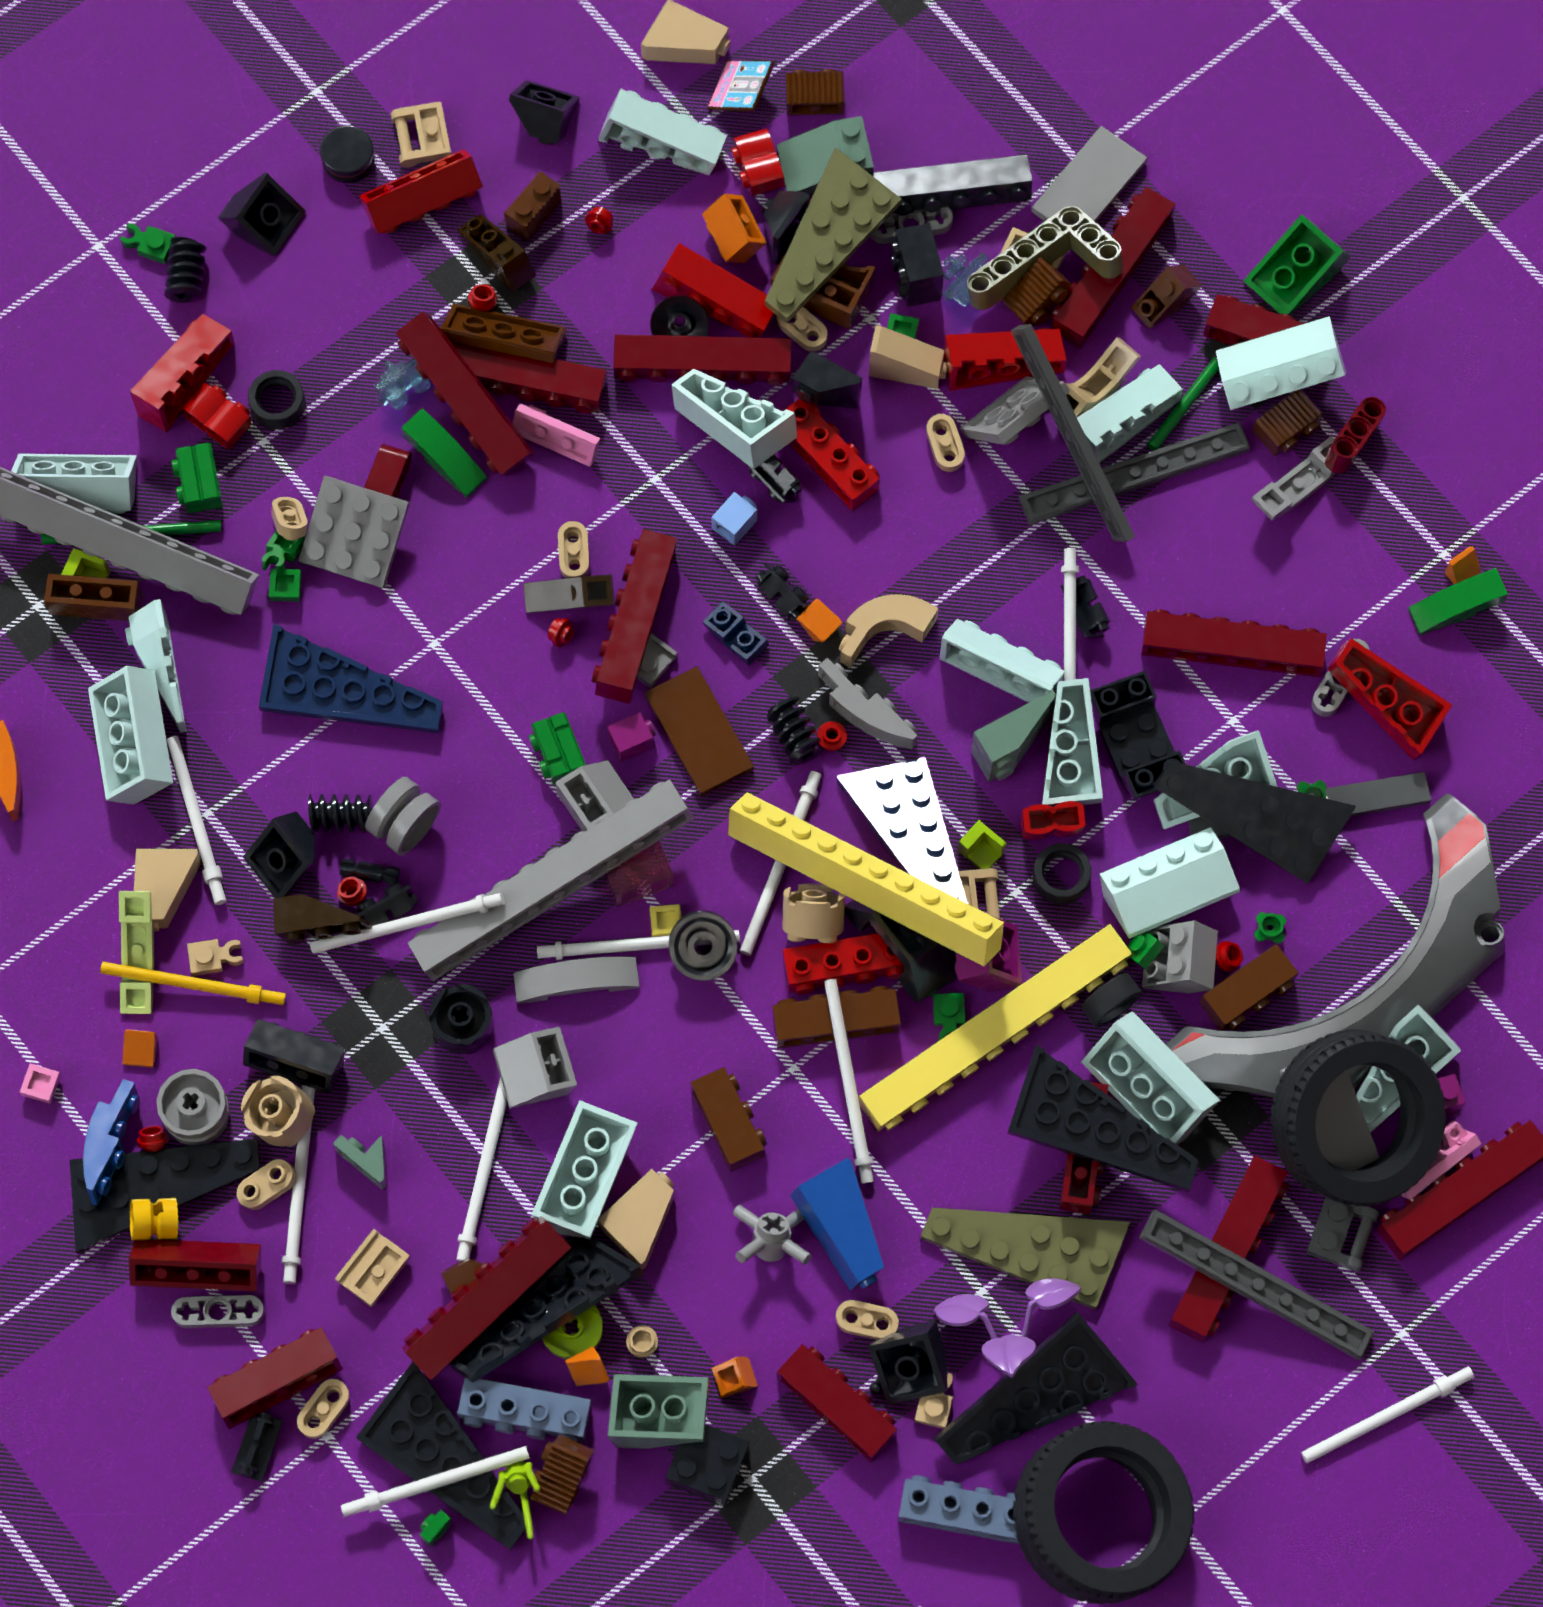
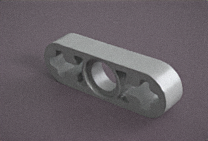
[870,207,953,244]
[1311,639,1370,717]
[171,1295,265,1328]

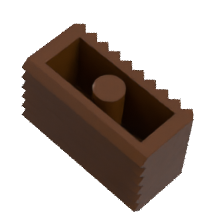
[786,69,845,115]
[503,171,562,242]
[1002,257,1072,328]
[1252,389,1323,456]
[530,1435,594,1515]

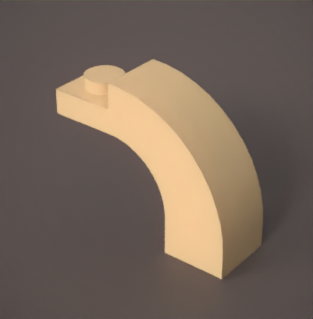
[1066,338,1141,417]
[838,594,939,668]

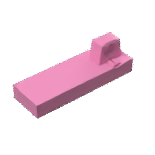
[513,404,600,467]
[1401,1120,1481,1200]

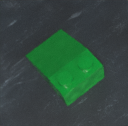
[1243,214,1351,315]

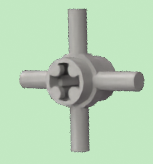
[733,1205,812,1265]

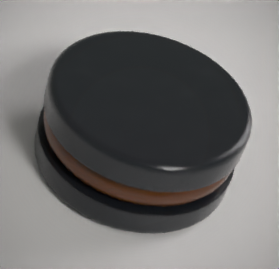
[320,125,375,183]

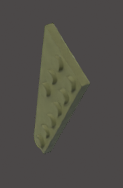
[765,147,902,323]
[920,1208,1130,1310]

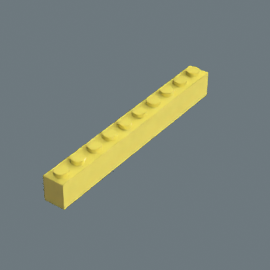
[728,792,1004,966]
[858,924,1132,1132]

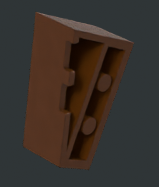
[771,255,876,330]

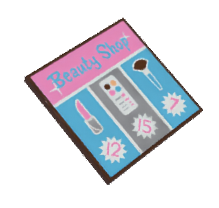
[707,60,775,111]

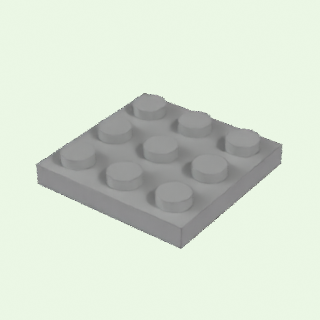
[960,376,1070,445]
[298,475,411,588]

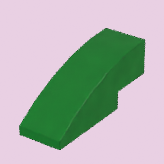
[401,408,487,498]
[1408,568,1508,636]

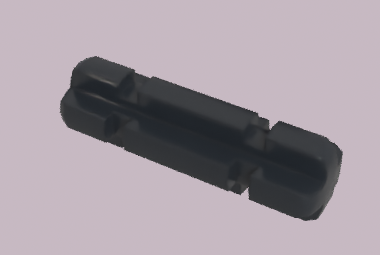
[340,859,400,885]

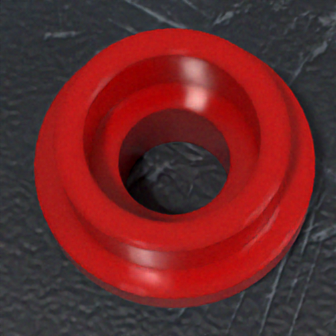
[585,207,613,234]
[468,284,497,311]
[547,618,574,648]
[817,721,847,751]
[337,877,368,907]
[1215,941,1243,972]
[137,1126,169,1152]

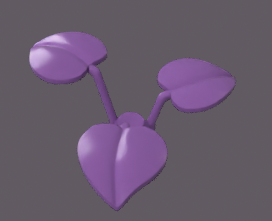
[933,1278,1081,1377]

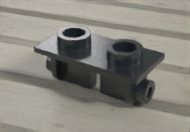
[748,454,803,503]
[755,563,810,621]
[1060,575,1110,638]
[353,882,418,926]
[231,1412,283,1482]

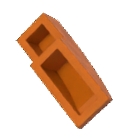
[0,720,22,822]

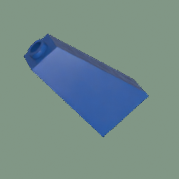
[790,1158,884,1291]

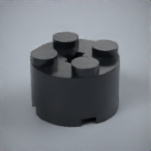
[429,984,494,1055]

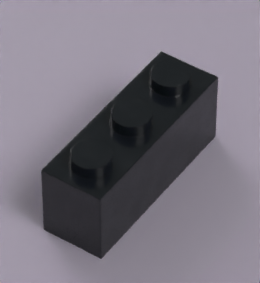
[243,1019,345,1094]

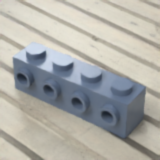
[457,1378,592,1443]
[898,1475,1021,1545]

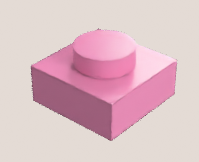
[20,1063,61,1104]

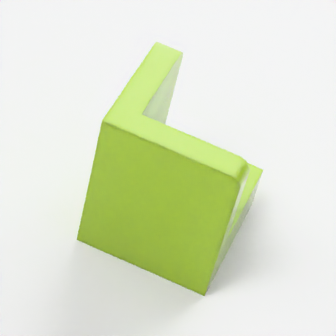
[61,548,111,578]
[957,820,1006,869]

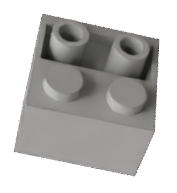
[555,761,634,831]
[1142,921,1218,993]
[493,1026,577,1108]

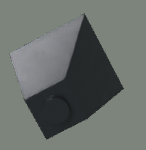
[509,80,580,145]
[218,173,306,256]
[762,191,809,265]
[792,351,862,409]
[243,811,315,898]
[868,1320,948,1405]

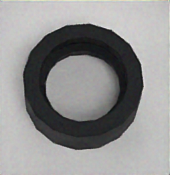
[248,370,306,430]
[1033,843,1091,904]
[1081,973,1142,1027]

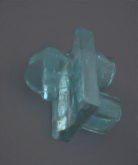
[942,252,988,307]
[374,358,431,410]

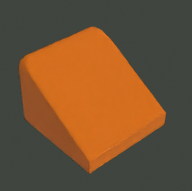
[1445,546,1480,584]
[796,598,843,642]
[122,1029,158,1068]
[565,1346,610,1386]
[711,1357,758,1398]

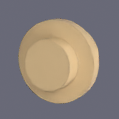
[626,1325,658,1358]

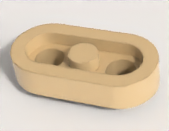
[777,307,827,352]
[926,414,965,472]
[271,497,308,541]
[558,521,589,579]
[237,1159,296,1210]
[836,1300,899,1340]
[297,1379,350,1439]

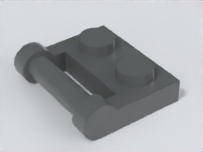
[1306,1197,1380,1272]

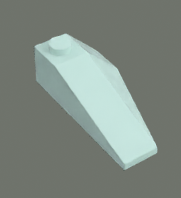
[125,599,187,732]
[1154,730,1278,829]
[1356,1005,1461,1133]

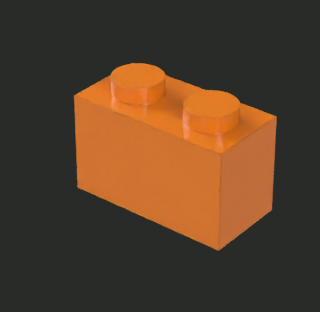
[702,194,767,263]

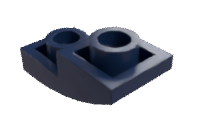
[702,601,769,665]

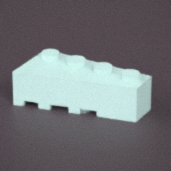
[1077,364,1183,463]
[1042,678,1103,807]

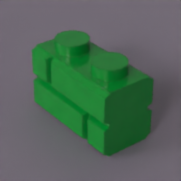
[172,443,223,514]
[528,712,586,786]

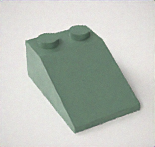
[777,116,874,194]
[971,690,1056,782]
[608,1374,709,1449]

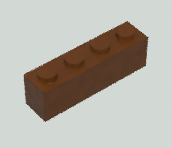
[772,986,901,1049]

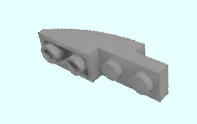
[818,658,917,749]

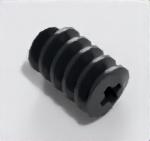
[164,237,207,303]
[767,696,822,765]
[308,794,372,833]

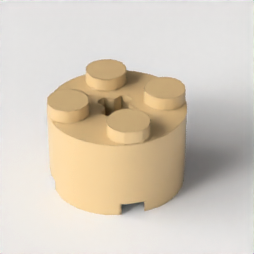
[782,883,845,943]
[241,1076,315,1147]

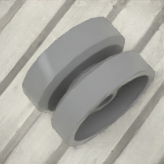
[365,777,441,855]
[156,1069,230,1146]

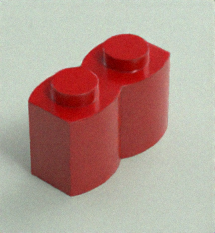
[730,128,785,196]
[182,383,252,450]
[1020,801,1086,840]

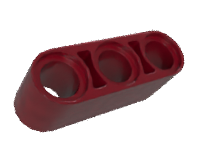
[1324,396,1386,474]
[364,444,412,498]

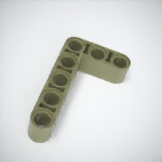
[967,206,1124,310]

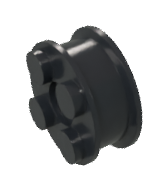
[668,910,737,981]

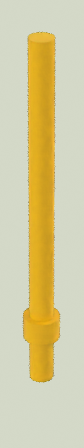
[100,961,286,1006]

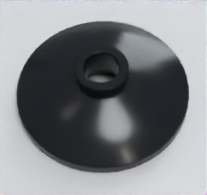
[650,295,709,336]

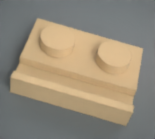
[335,1229,411,1308]

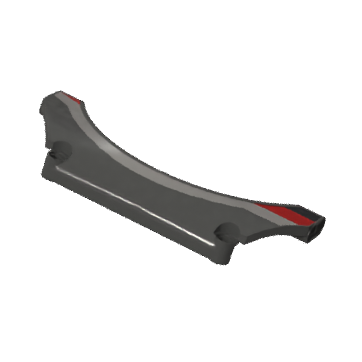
[1165,793,1505,1098]

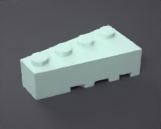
[597,89,727,175]
[671,369,797,469]

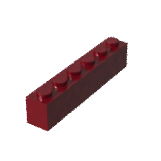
[1051,187,1175,349]
[396,311,535,476]
[613,334,791,385]
[451,342,607,414]
[591,529,677,704]
[1141,609,1327,678]
[1377,1120,1543,1261]
[1168,1155,1289,1343]
[402,1216,571,1380]

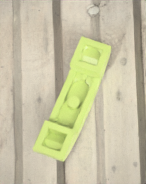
[119,891,154,1014]

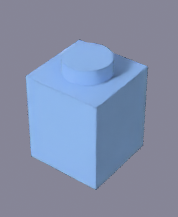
[711,492,757,546]

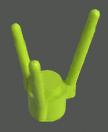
[490,1461,540,1540]

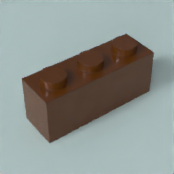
[44,574,143,621]
[1200,944,1299,1031]
[690,1067,767,1172]

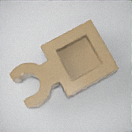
[187,939,244,976]
[914,1373,953,1429]

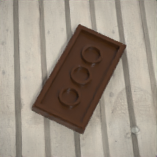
[441,303,567,363]
[644,666,754,797]

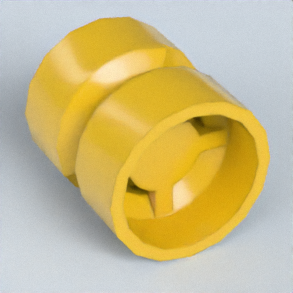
[130,1198,178,1240]

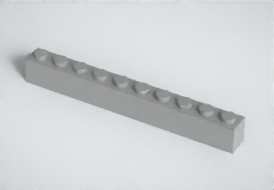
[0,467,259,615]
[408,779,694,981]

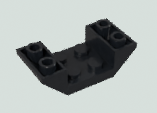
[1090,671,1186,800]
[844,900,958,1003]

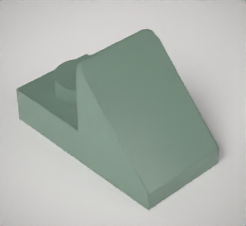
[333,1135,387,1190]

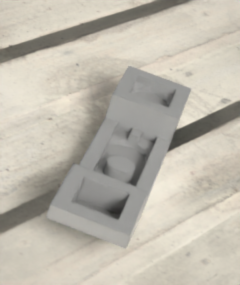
[1251,436,1336,520]
[513,957,640,1004]

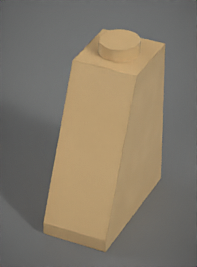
[641,0,731,64]
[869,325,947,389]
[134,849,201,932]
[598,1169,674,1270]

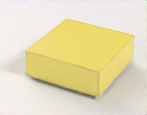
[650,904,681,937]

